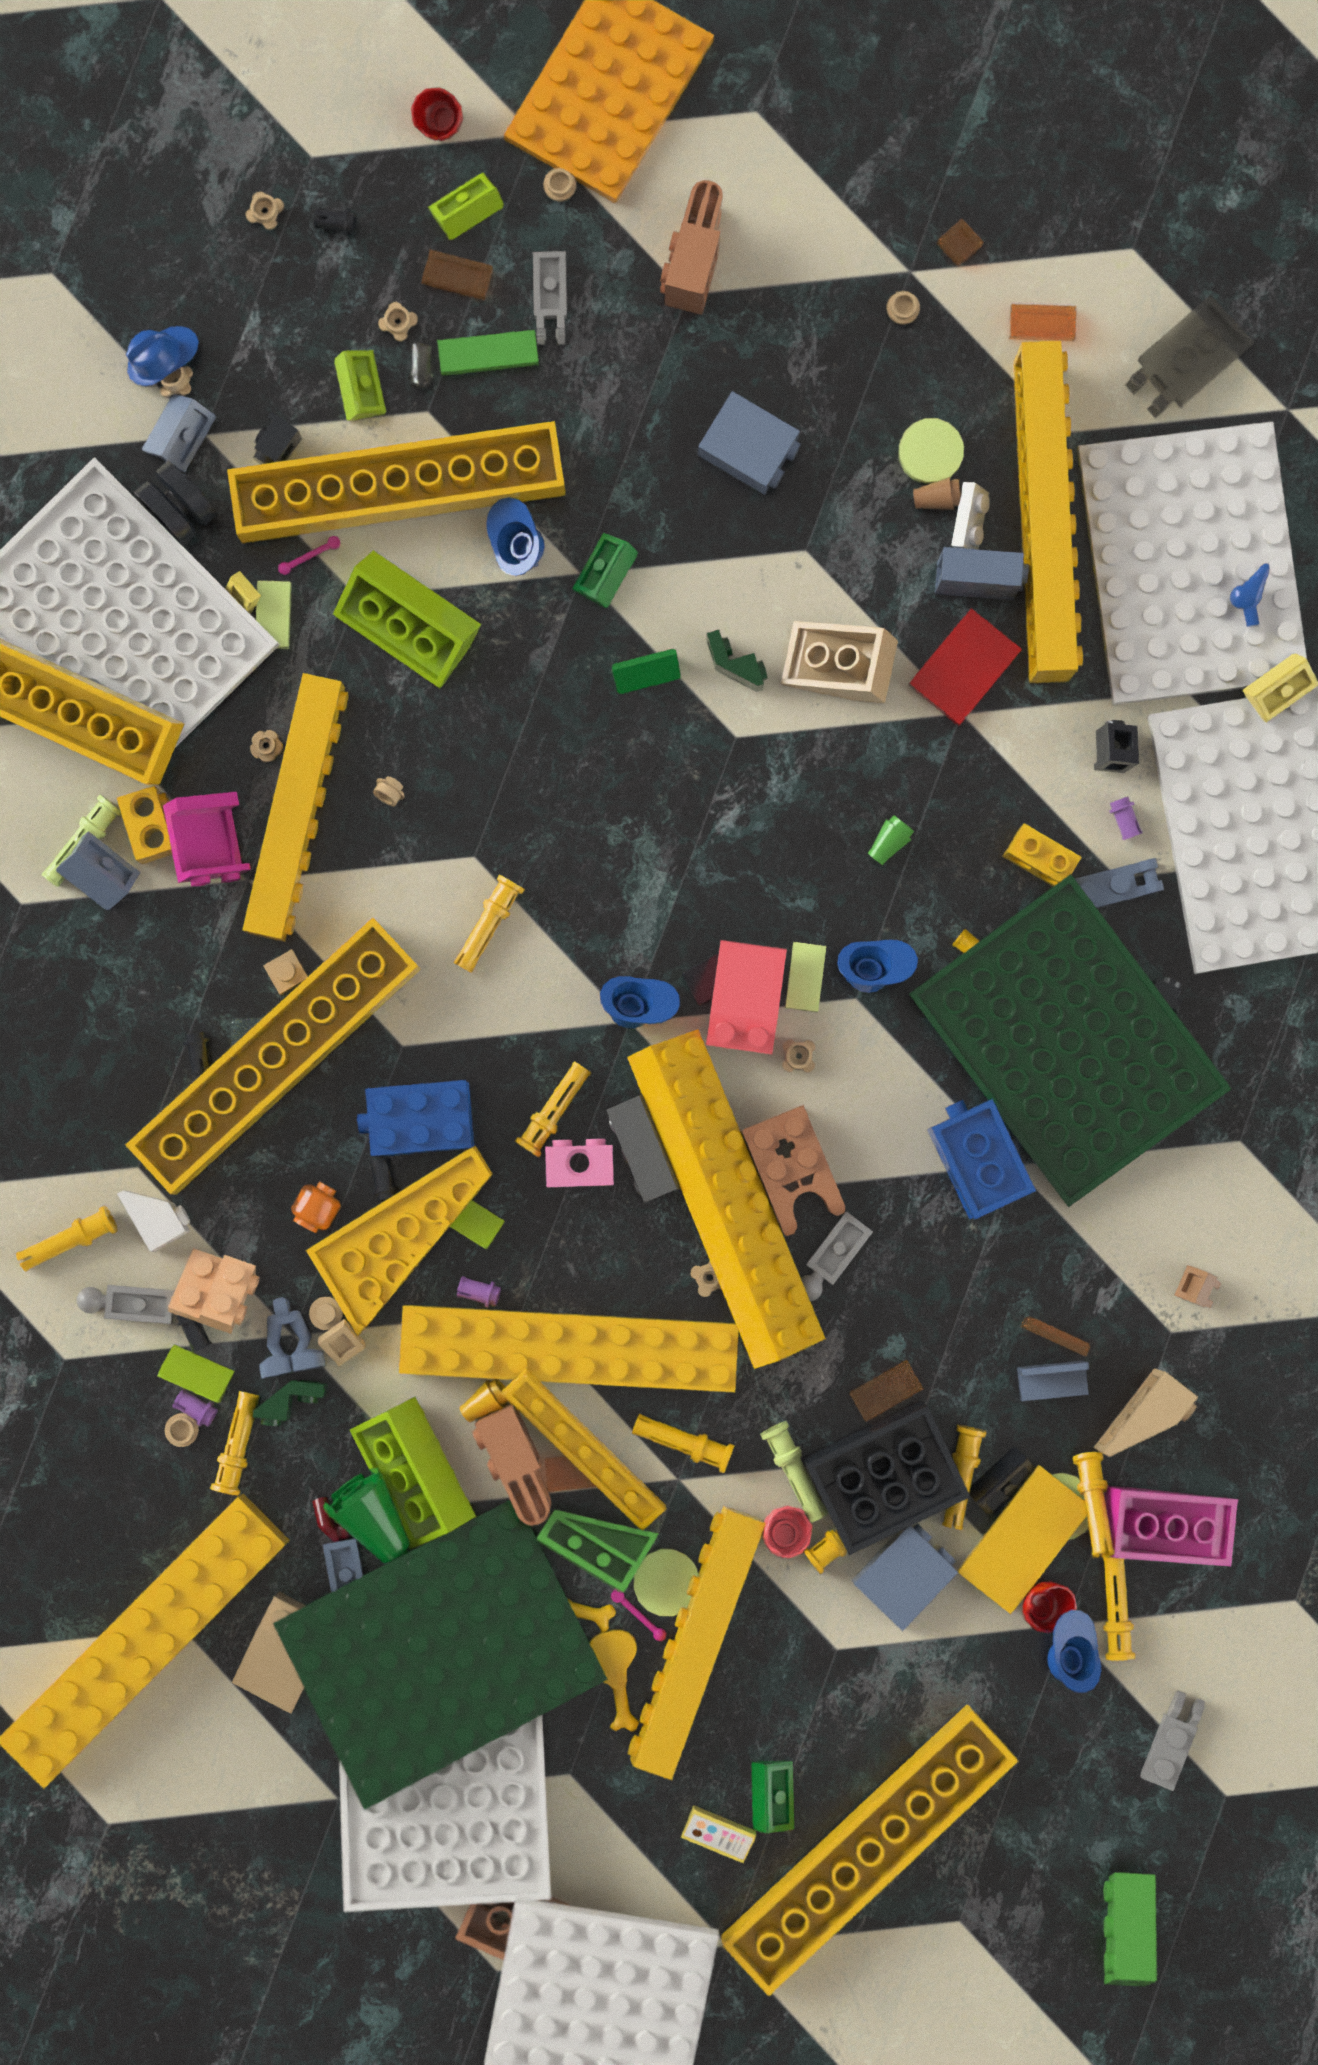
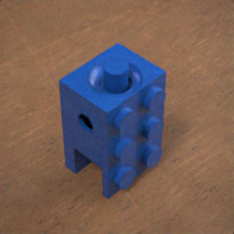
[357,1080,475,1157]
[927,1099,1036,1220]

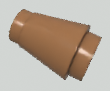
[913,477,961,510]

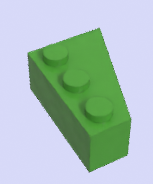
[536,1510,659,1593]
[1104,1873,1157,1987]

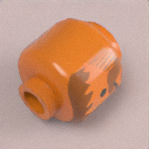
[291,1181,341,1233]

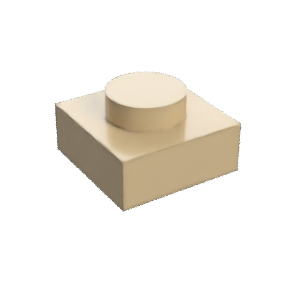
[263,949,308,995]
[318,1319,366,1366]

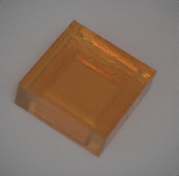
[937,219,984,267]

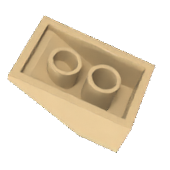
[781,621,898,704]
[1094,1369,1198,1457]
[232,1592,306,1714]

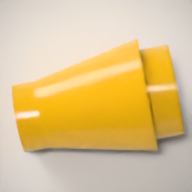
[459,1379,509,1423]

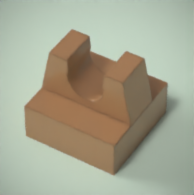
[1174,1265,1221,1308]

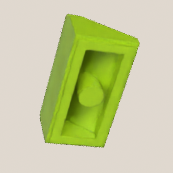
[429,173,504,240]
[335,350,386,421]
[450,1200,505,1249]
[157,1344,235,1403]

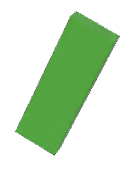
[438,330,539,376]

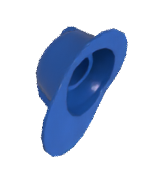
[126,326,198,387]
[486,497,545,576]
[837,940,918,993]
[600,976,680,1029]
[1047,1610,1101,1693]

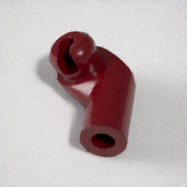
[312,1497,351,1542]

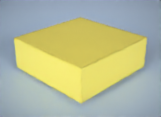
[225,571,261,614]

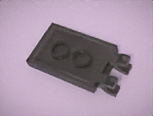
[1125,295,1254,419]

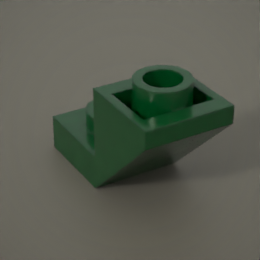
[706,629,768,692]
[253,1379,328,1426]

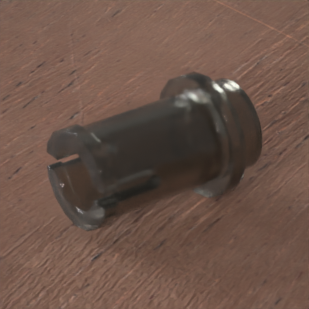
[408,344,434,388]

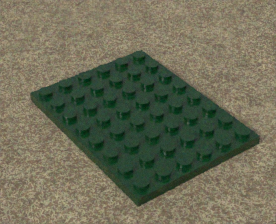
[909,874,1232,1207]
[273,1500,608,1810]

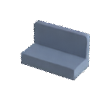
[142,394,216,473]
[56,831,140,910]
[1017,1361,1089,1401]

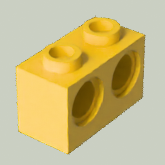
[117,786,173,865]
[1003,823,1081,886]

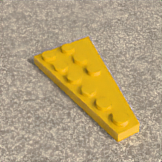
[306,1146,493,1336]

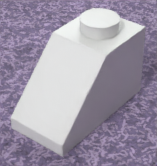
[117,1191,191,1252]

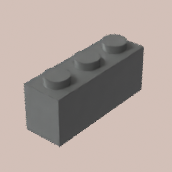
[607,1095,680,1202]

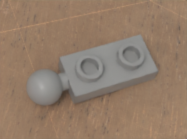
[801,1212,873,1301]
[77,1285,175,1324]

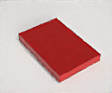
[908,608,1022,726]

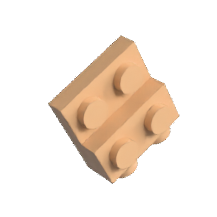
[168,1248,260,1334]

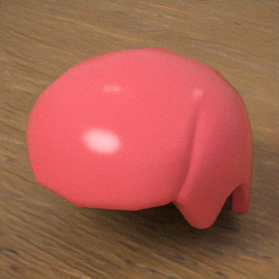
[762,1506,813,1558]

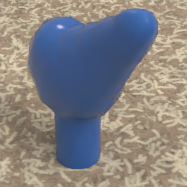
[1230,563,1270,627]

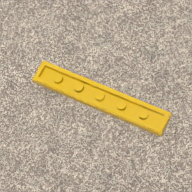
[502,1368,666,1530]

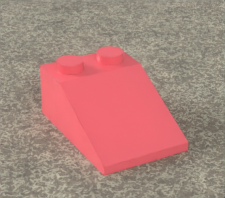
[706,940,787,1054]

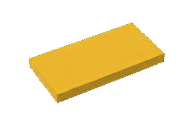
[957,1465,1087,1614]

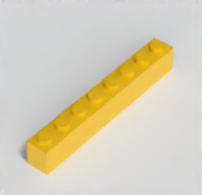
[242,673,348,942]
[628,1505,766,1780]

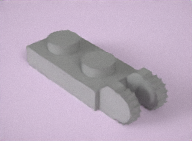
[533,251,567,345]
[1140,1690,1205,1791]

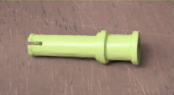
[41,794,122,887]
[760,1421,828,1523]

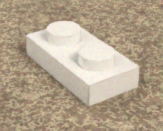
[951,482,990,550]

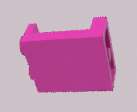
[163,792,251,887]

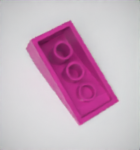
[1104,1485,1238,1566]

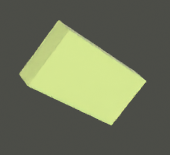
[256,581,292,649]
[785,942,826,1012]

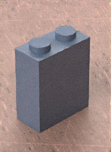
[698,391,801,495]
[935,547,1028,600]
[852,1523,959,1631]

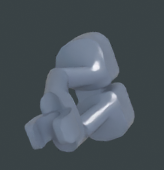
[259,1297,326,1379]

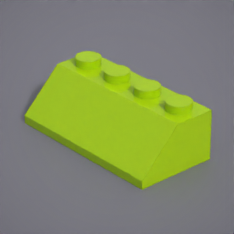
[333,550,481,688]
[350,1397,476,1549]

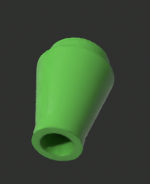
[868,815,914,865]

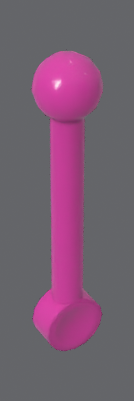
[278,536,341,575]
[611,1590,667,1641]

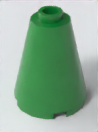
[323,1468,410,1563]

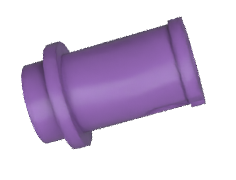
[1109,796,1143,840]
[457,1276,501,1308]
[172,1389,218,1427]

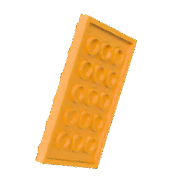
[504,0,714,204]

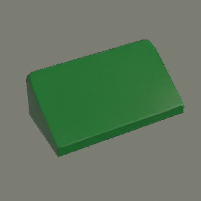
[572,533,638,608]
[612,648,681,694]
[751,1761,794,1834]

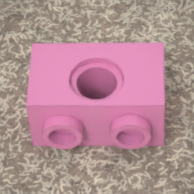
[545,1139,614,1188]

